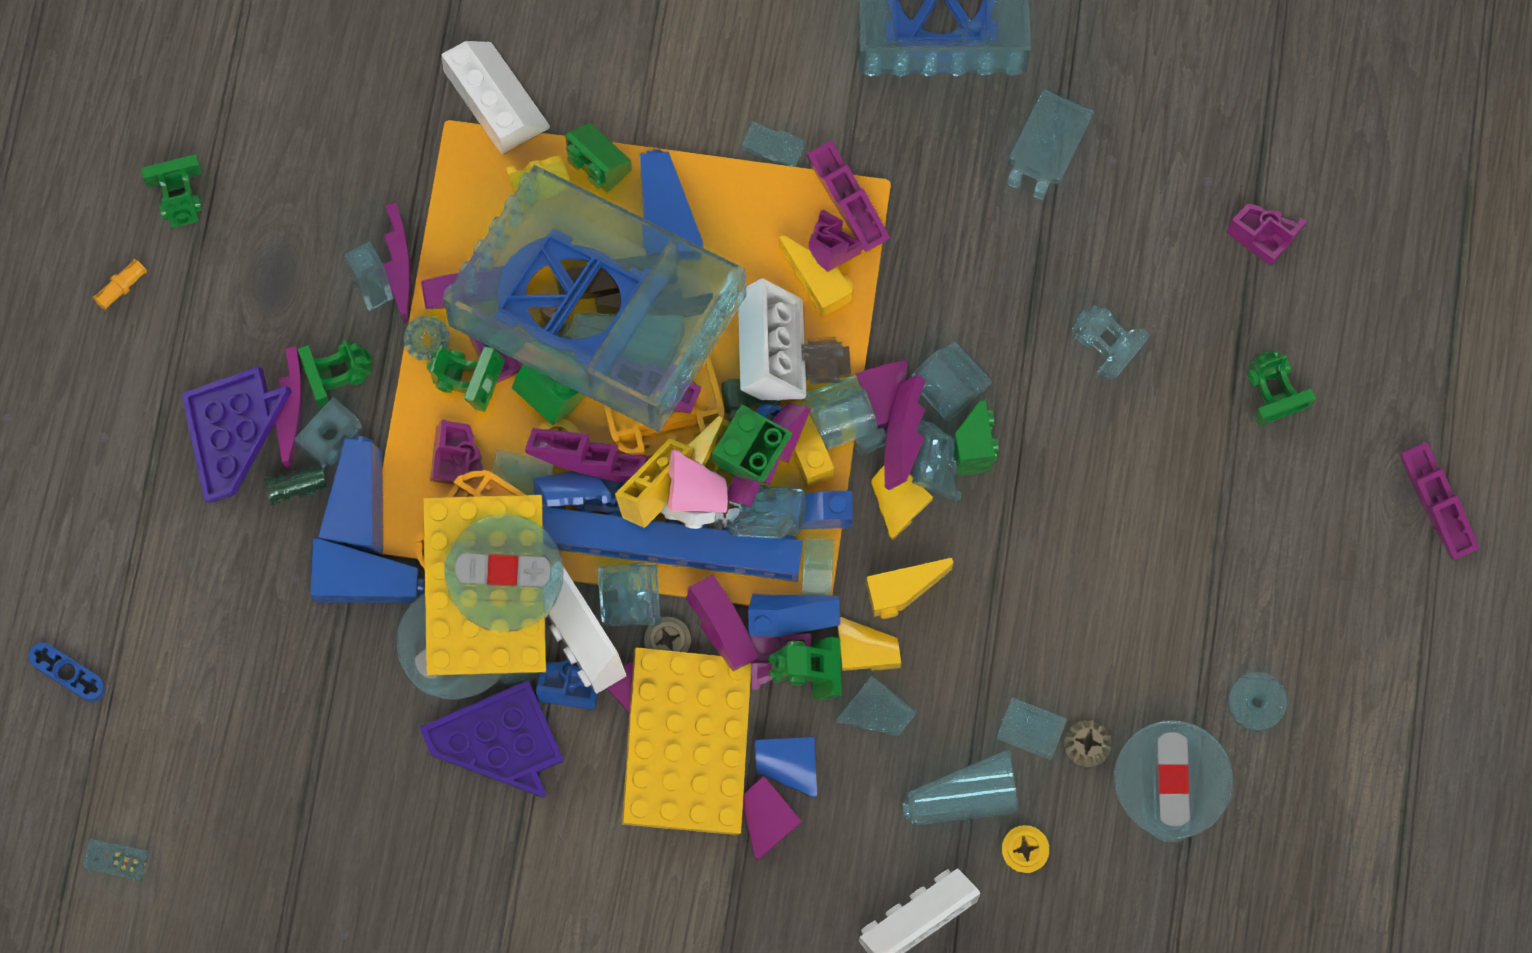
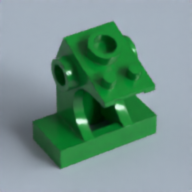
[141,154,203,228]
[298,340,373,409]
[427,345,505,412]
[1247,350,1316,426]
[769,637,841,701]

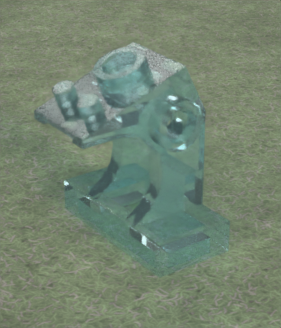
[1071,305,1150,380]

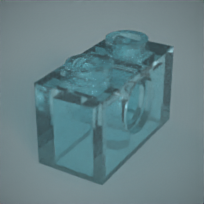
[294,397,362,469]

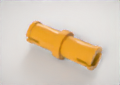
[93,259,147,310]

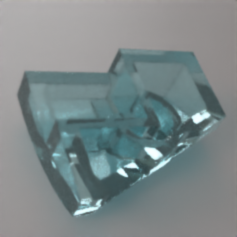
[836,675,918,736]

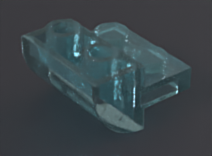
[910,341,993,421]
[802,375,878,450]
[729,485,806,539]
[597,563,661,626]

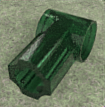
[721,379,780,415]

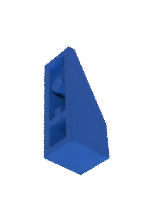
[764,491,853,530]
[748,594,841,637]

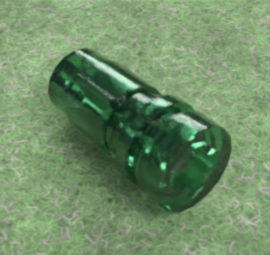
[264,465,327,506]

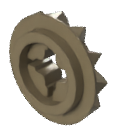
[644,617,691,653]
[1064,720,1112,767]

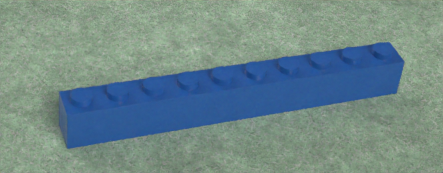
[543,505,803,582]

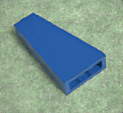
[640,149,703,258]
[318,436,383,554]
[311,539,425,603]

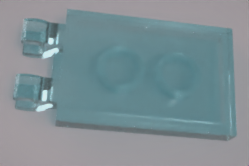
[1007,89,1094,200]

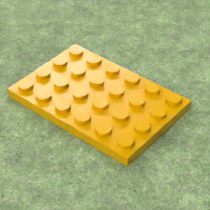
[424,495,546,676]
[622,647,751,835]

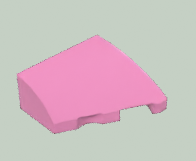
[668,450,728,513]

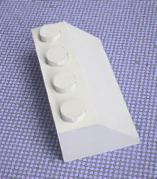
[441,41,550,155]
[738,278,806,400]
[544,562,626,694]
[859,868,980,953]

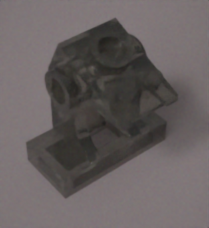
[801,337,851,385]

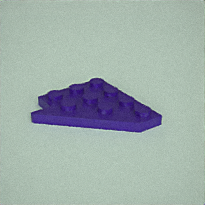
[181,367,292,503]
[420,680,564,798]

